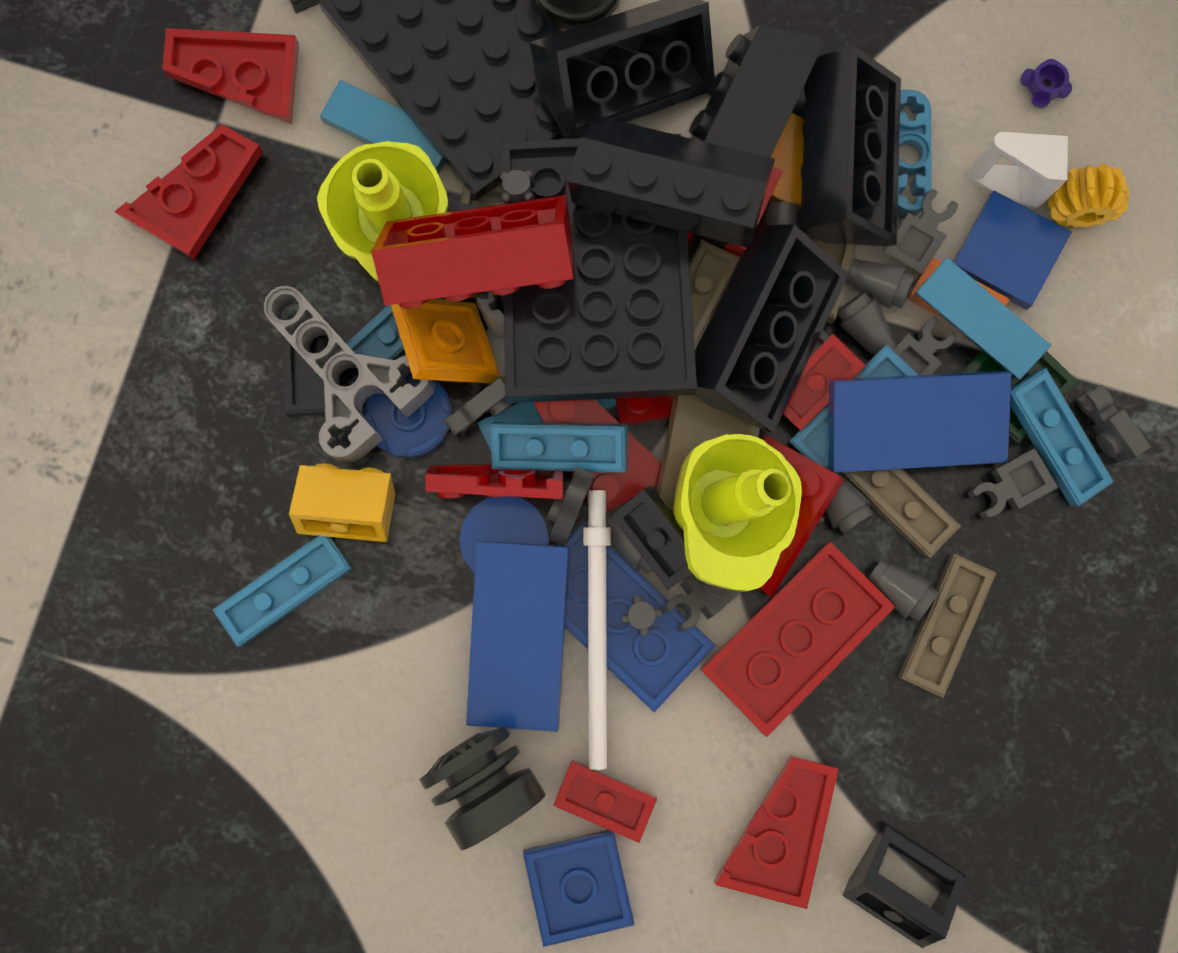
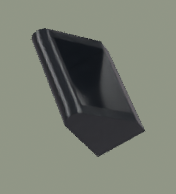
[611,486,692,590]
[842,823,966,948]

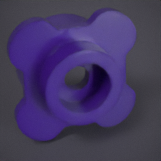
[1020,59,1072,108]

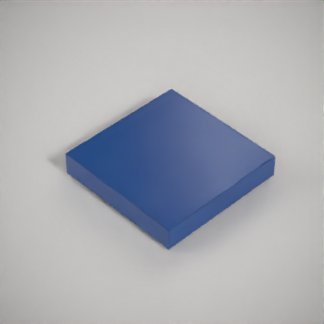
[953,190,1072,310]
[523,830,635,947]

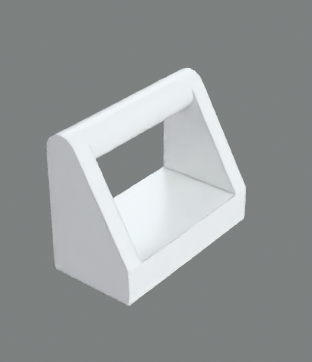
[966,132,1068,211]

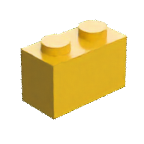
[289,463,396,542]

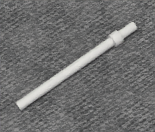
[583,490,611,770]

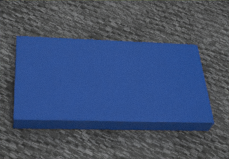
[829,371,1011,473]
[560,521,716,712]
[466,541,569,732]

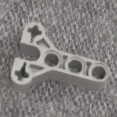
[264,286,436,463]

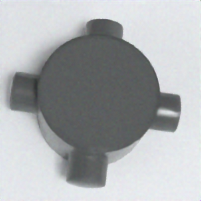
[500,170,534,203]
[621,595,661,636]

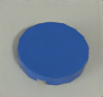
[363,373,453,459]
[459,496,550,573]

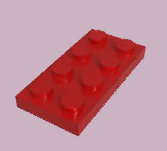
[700,541,896,737]

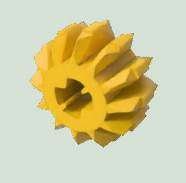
[1047,164,1129,229]

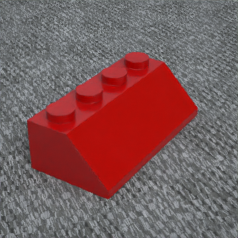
[371,195,574,308]

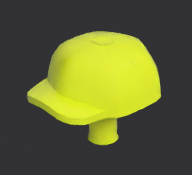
[317,141,449,282]
[673,434,802,592]

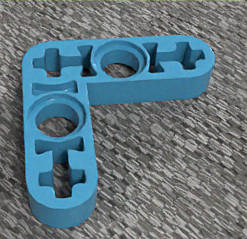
[802,90,932,218]

